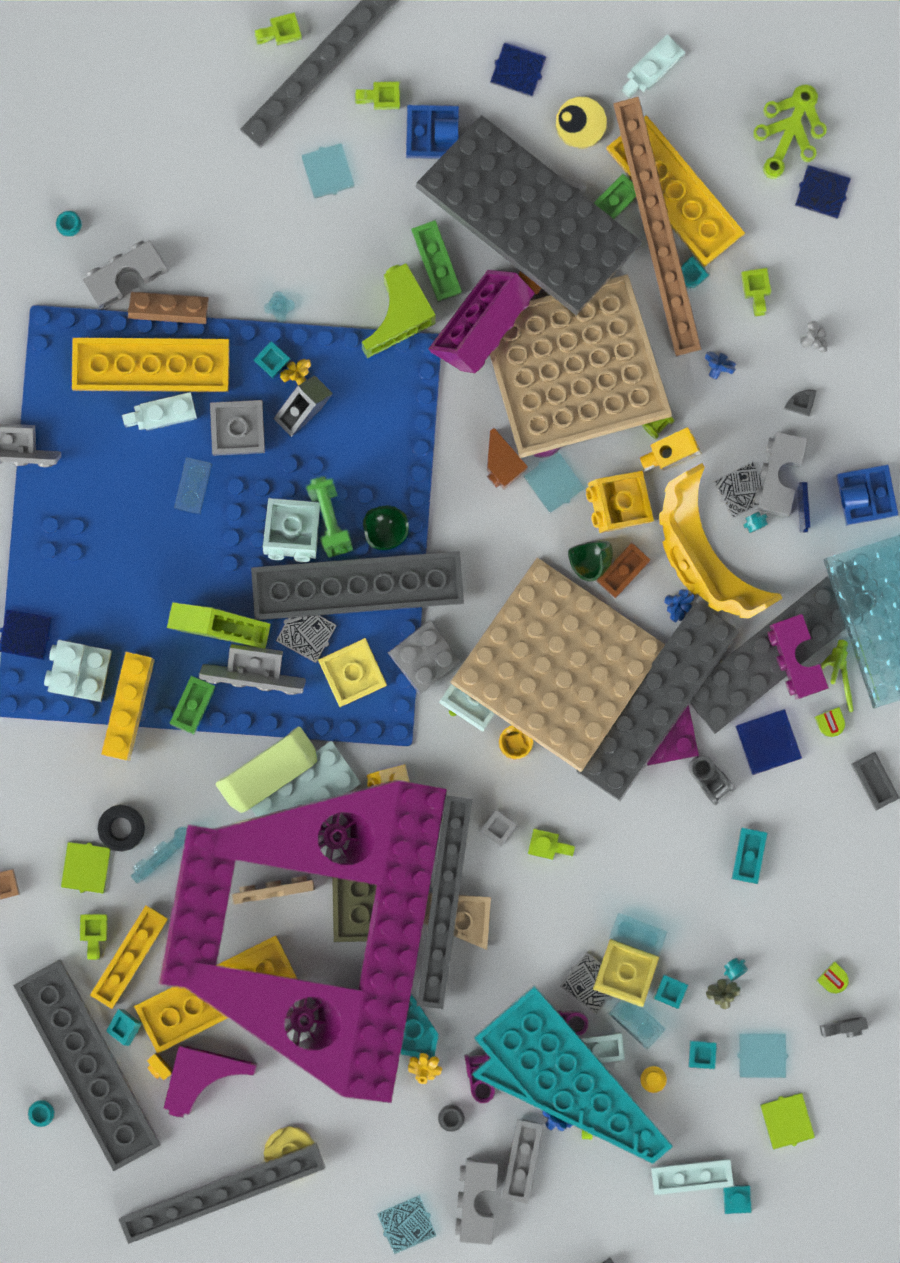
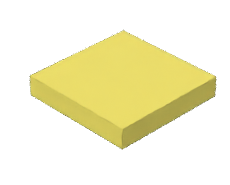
[318,638,387,707]
[593,939,659,1007]

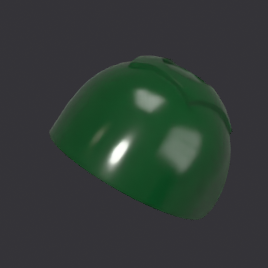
[363,505,409,550]
[568,541,613,582]

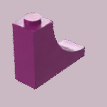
[163,1044,258,1118]

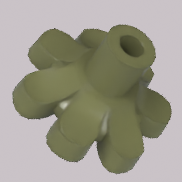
[706,979,740,1009]

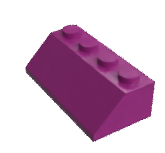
[428,270,535,374]

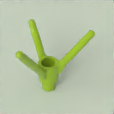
[820,639,854,712]

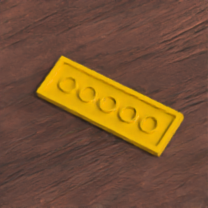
[606,115,745,267]
[72,338,229,392]
[134,935,298,1054]

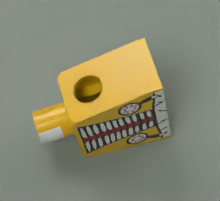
[639,427,702,471]

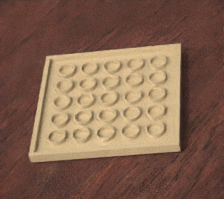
[490,274,672,458]
[450,558,665,772]

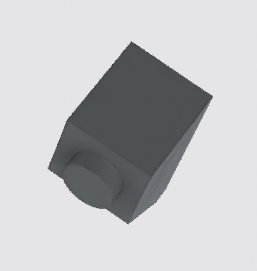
[274,376,333,437]

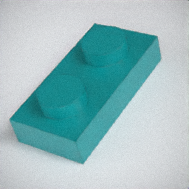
[731,828,768,884]

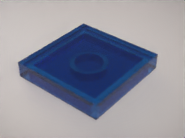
[735,709,802,775]

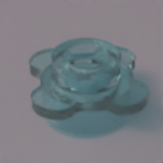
[264,291,295,322]

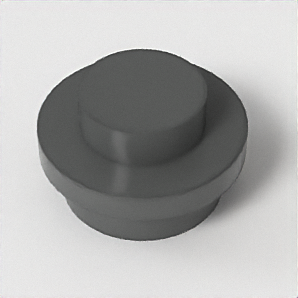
[438,1105,464,1132]

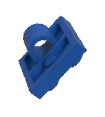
[406,105,459,159]
[836,464,898,526]

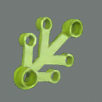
[753,84,827,179]

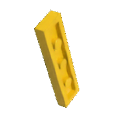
[90,905,169,1009]

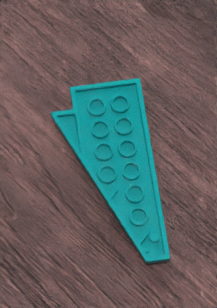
[472,985,673,1164]

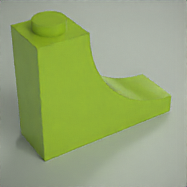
[362,263,436,358]
[167,602,271,648]

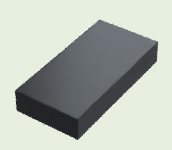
[851,752,900,810]

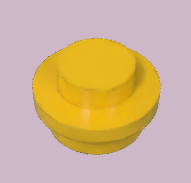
[640,1066,667,1093]

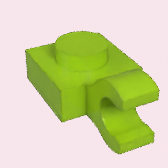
[255,12,302,46]
[355,82,400,110]
[741,268,771,317]
[528,829,575,860]
[80,914,108,960]

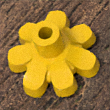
[280,359,311,385]
[408,1053,442,1084]

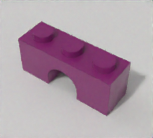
[768,614,829,700]

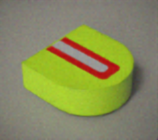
[814,707,845,737]
[816,961,849,994]

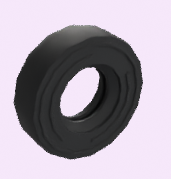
[97,805,145,852]

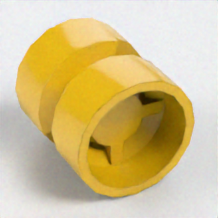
[498,725,533,760]

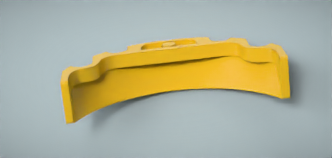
[659,463,783,618]

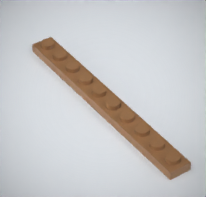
[613,97,702,356]

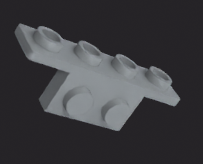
[0,424,61,467]
[199,644,306,695]

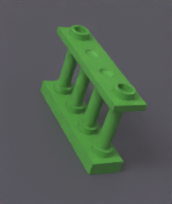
[306,476,353,558]

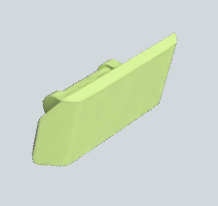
[216,727,317,813]

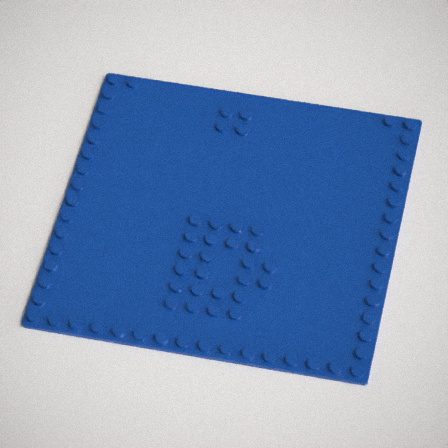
[0,305,441,747]

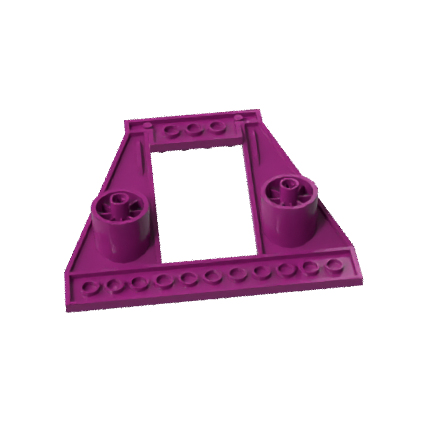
[159,780,447,1103]

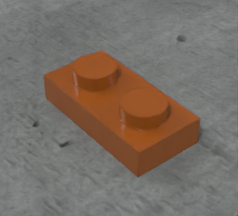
[596,542,651,599]

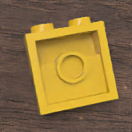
[586,471,654,533]

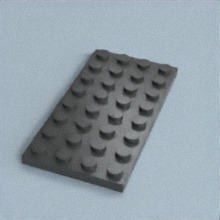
[416,115,642,316]

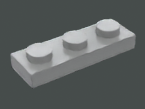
[502,1119,543,1204]

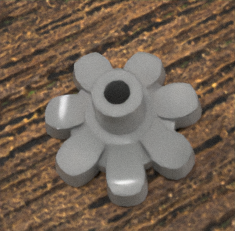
[800,320,828,352]

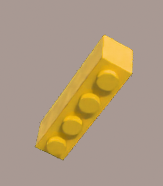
[101,652,155,761]

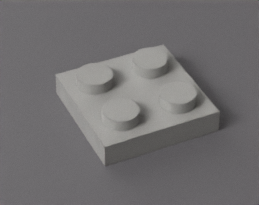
[210,400,265,456]
[388,620,461,694]

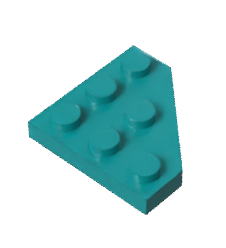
[400,993,439,1060]

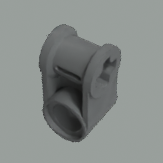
[689,756,736,806]

